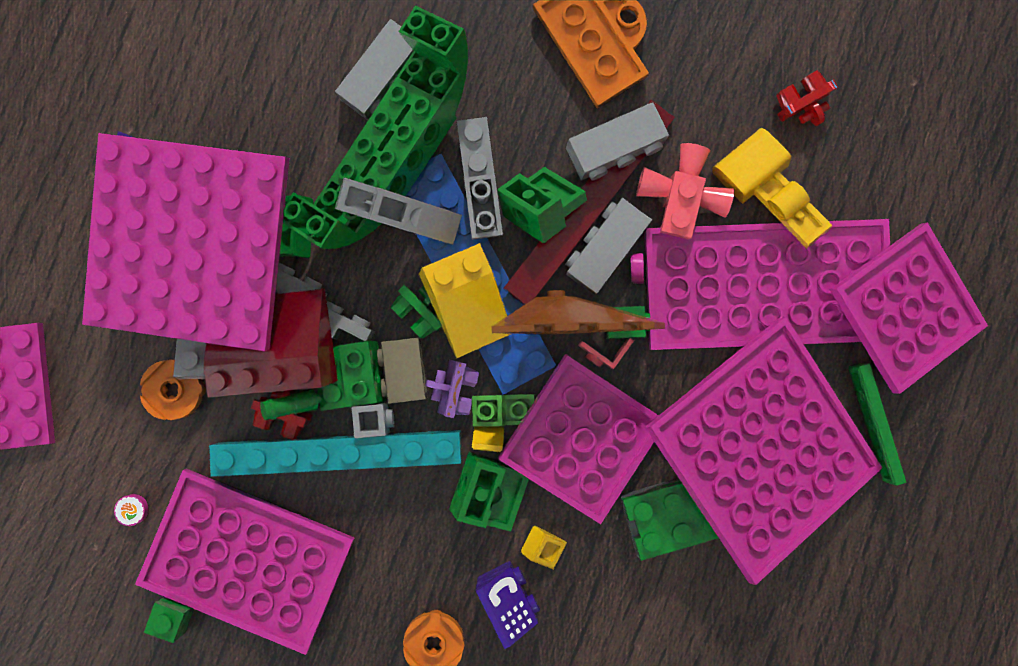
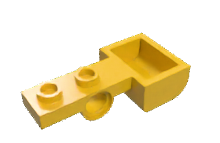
[712,128,832,249]

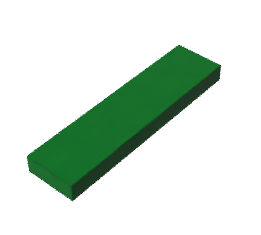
[848,363,907,486]

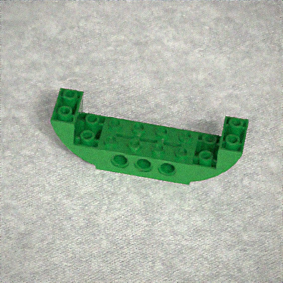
[283,5,468,249]

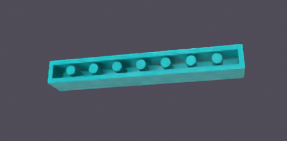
[209,430,463,477]

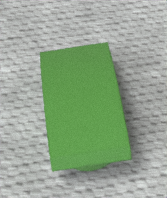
[472,394,537,427]

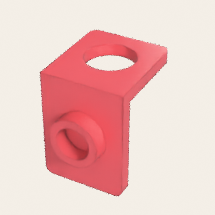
[578,338,634,369]

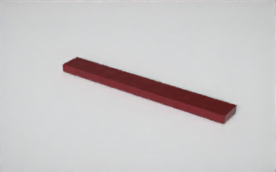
[503,100,675,305]

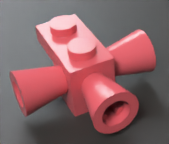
[636,143,734,240]

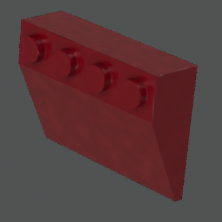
[203,288,338,397]

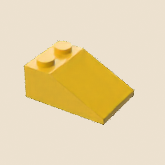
[419,243,511,359]

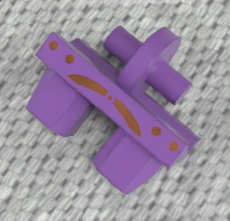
[425,360,479,418]

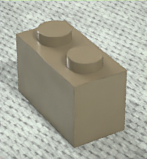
[377,338,428,404]

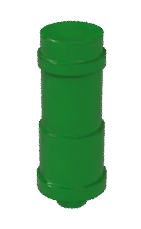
[260,388,321,420]

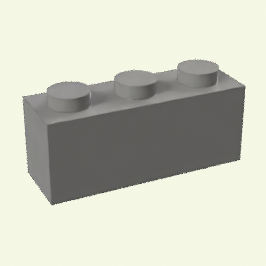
[335,19,413,120]
[566,102,669,181]
[565,198,652,296]

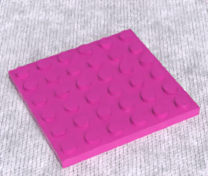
[82,133,290,351]
[645,317,883,585]

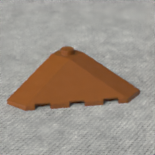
[492,290,665,335]

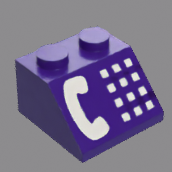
[476,561,540,649]

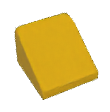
[472,426,504,452]
[521,526,567,569]

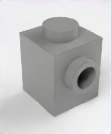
[352,403,395,438]

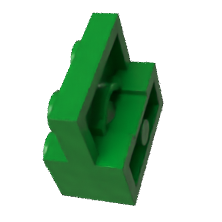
[497,167,587,243]
[318,341,386,411]
[449,452,529,532]

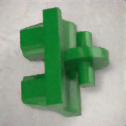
[390,285,442,339]

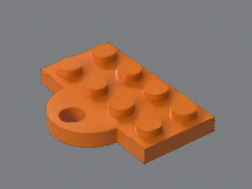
[533,0,649,108]

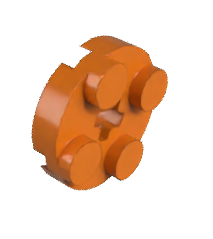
[140,359,206,420]
[403,610,465,666]

